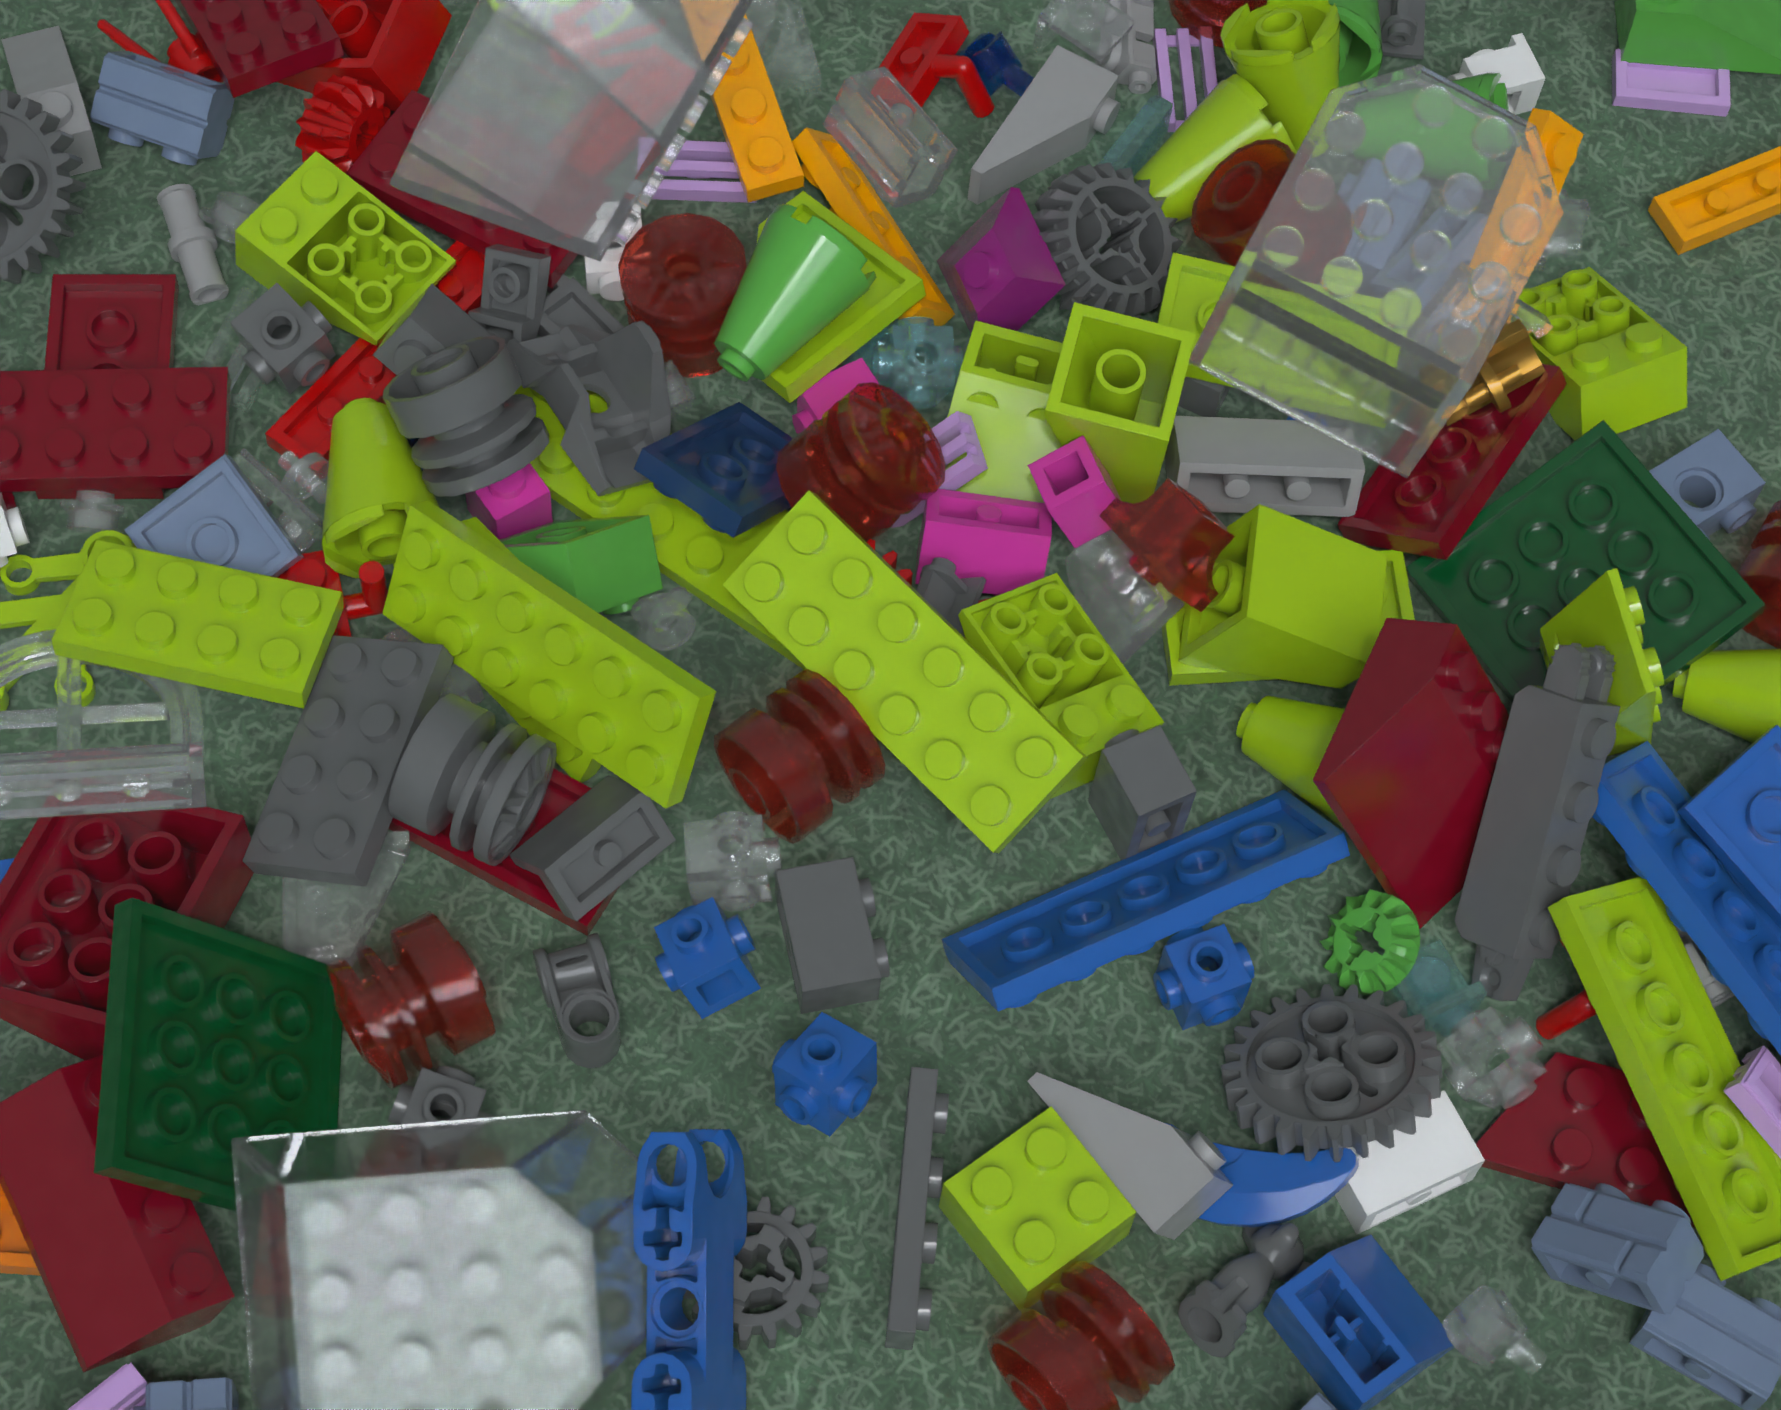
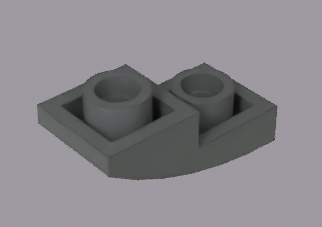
[468,244,551,344]

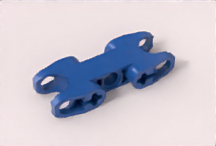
[631,1129,747,1410]

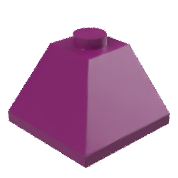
[937,187,1066,334]

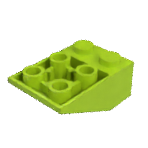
[235,151,456,346]
[1509,267,1687,441]
[933,321,1063,503]
[1540,568,1664,756]
[958,573,1164,799]

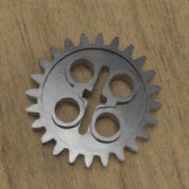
[0,89,86,284]
[1221,984,1443,1162]

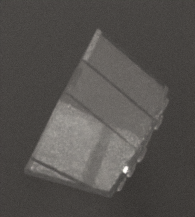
[389,0,754,262]
[1189,64,1564,478]
[231,1110,661,1410]

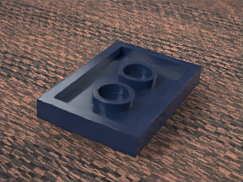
[634,402,836,538]

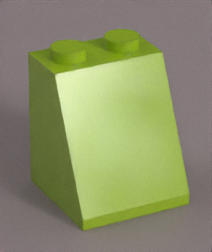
[1044,302,1196,508]
[1179,504,1388,689]

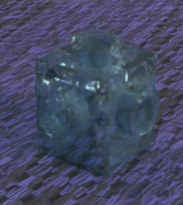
[871,317,963,409]

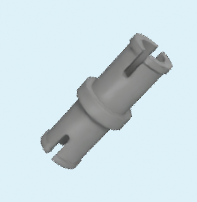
[157,184,229,306]

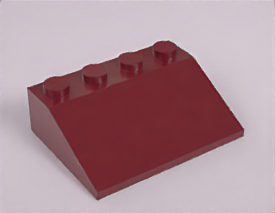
[1313,618,1509,929]
[0,773,254,1060]

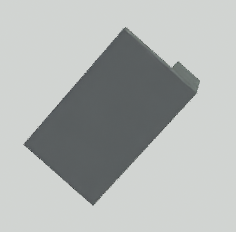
[509,775,676,921]

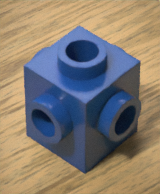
[654,897,761,1019]
[1153,924,1254,1030]
[772,1012,877,1137]

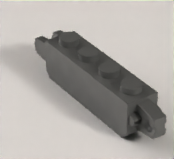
[1454,643,1620,1001]

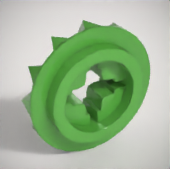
[1319,889,1420,995]

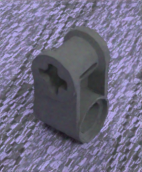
[533,933,621,1068]

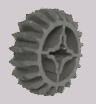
[1032,162,1183,318]

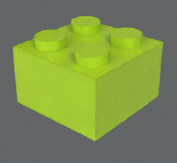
[939,1106,1136,1313]

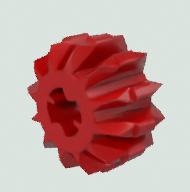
[295,75,391,174]

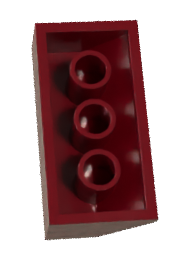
[0,1055,235,1372]

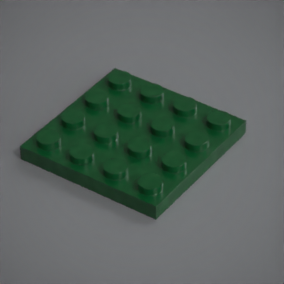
[1406,420,1765,703]
[94,897,345,1231]

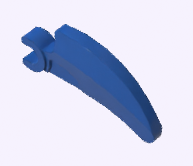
[1166,1123,1359,1228]

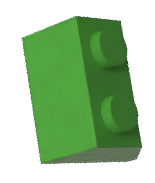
[500,515,663,614]

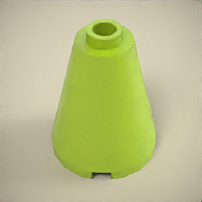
[1220,0,1340,159]
[1133,74,1299,223]
[321,398,440,578]
[1673,649,1781,743]
[1236,695,1346,831]

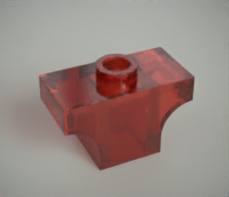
[1099,478,1235,612]

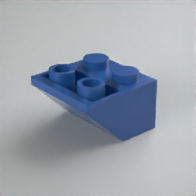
[1263,1234,1457,1410]

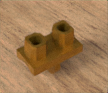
[1421,318,1546,426]

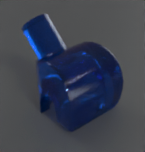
[958,31,1034,97]

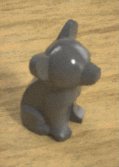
[1178,1223,1312,1358]

